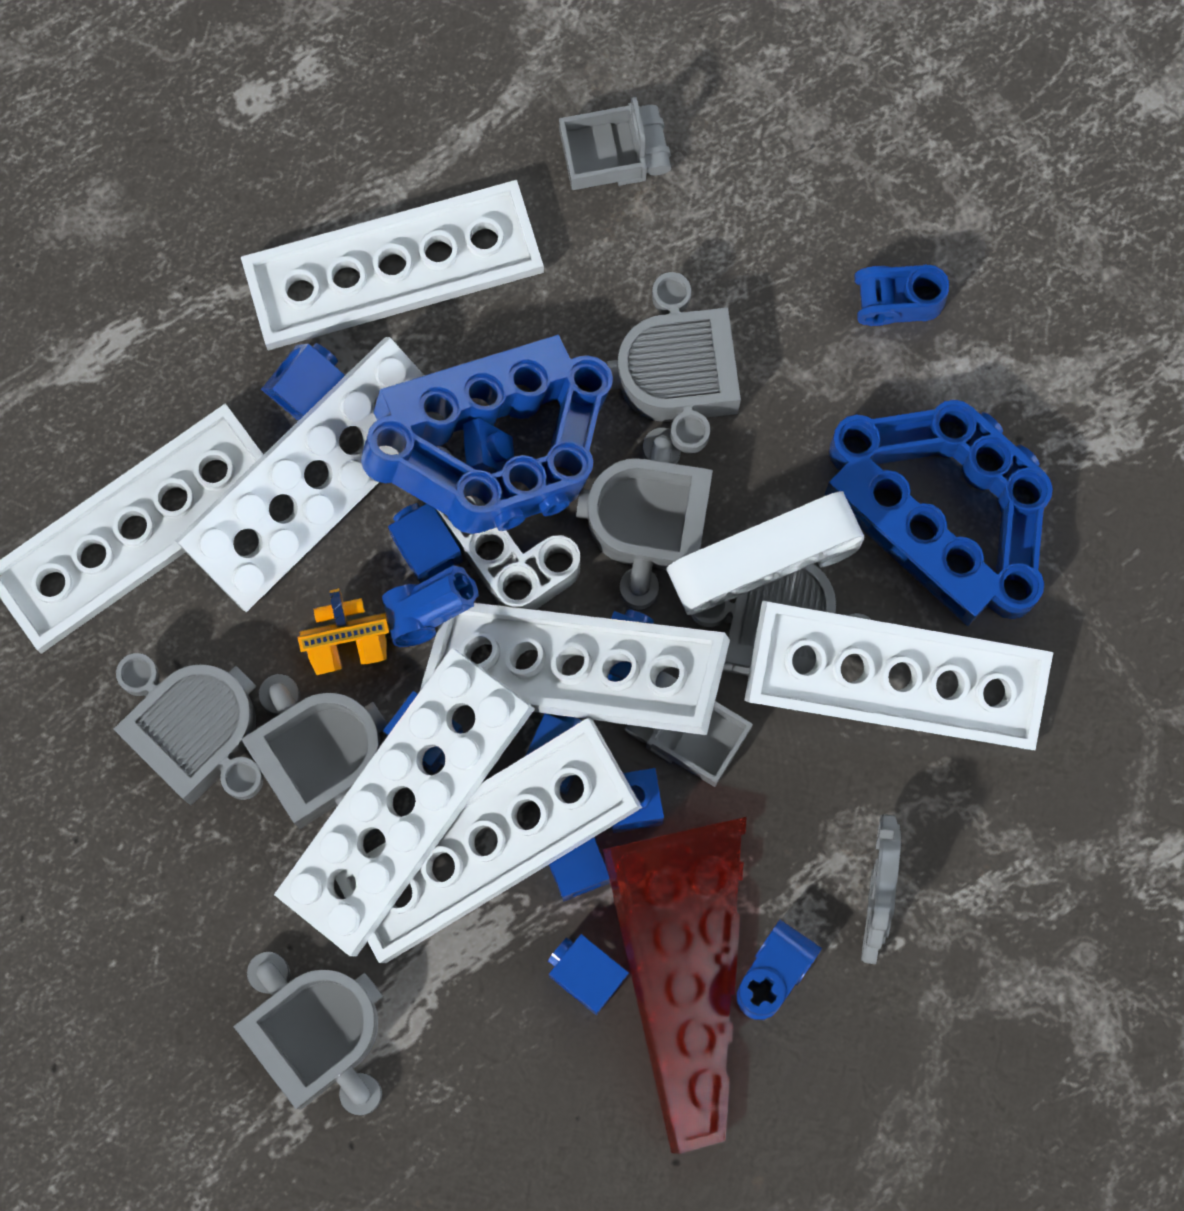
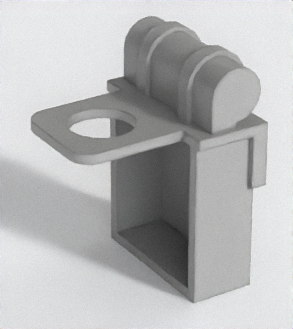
[559,97,671,190]
[624,671,753,787]

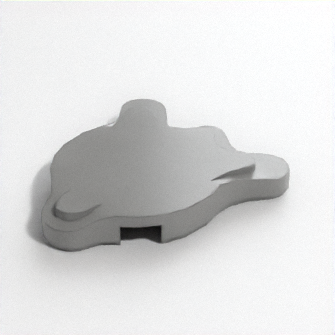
[861,814,901,964]

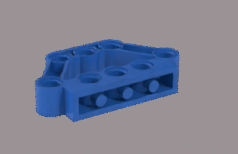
[361,335,613,534]
[824,400,1053,626]

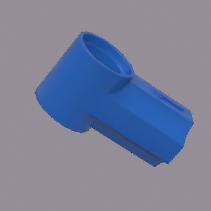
[382,566,479,647]

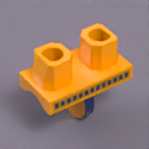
[298,588,389,675]

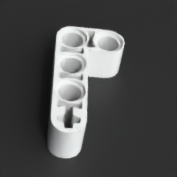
[435,446,580,610]
[666,491,865,615]

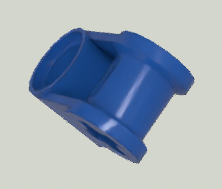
[854,264,949,326]
[737,919,822,1020]

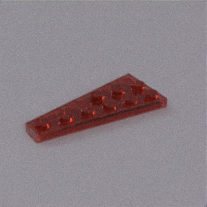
[603,817,747,1154]

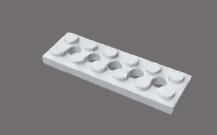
[241,180,544,351]
[175,337,444,612]
[0,403,263,654]
[744,601,1053,750]
[420,603,730,735]
[274,648,535,956]
[335,718,642,963]

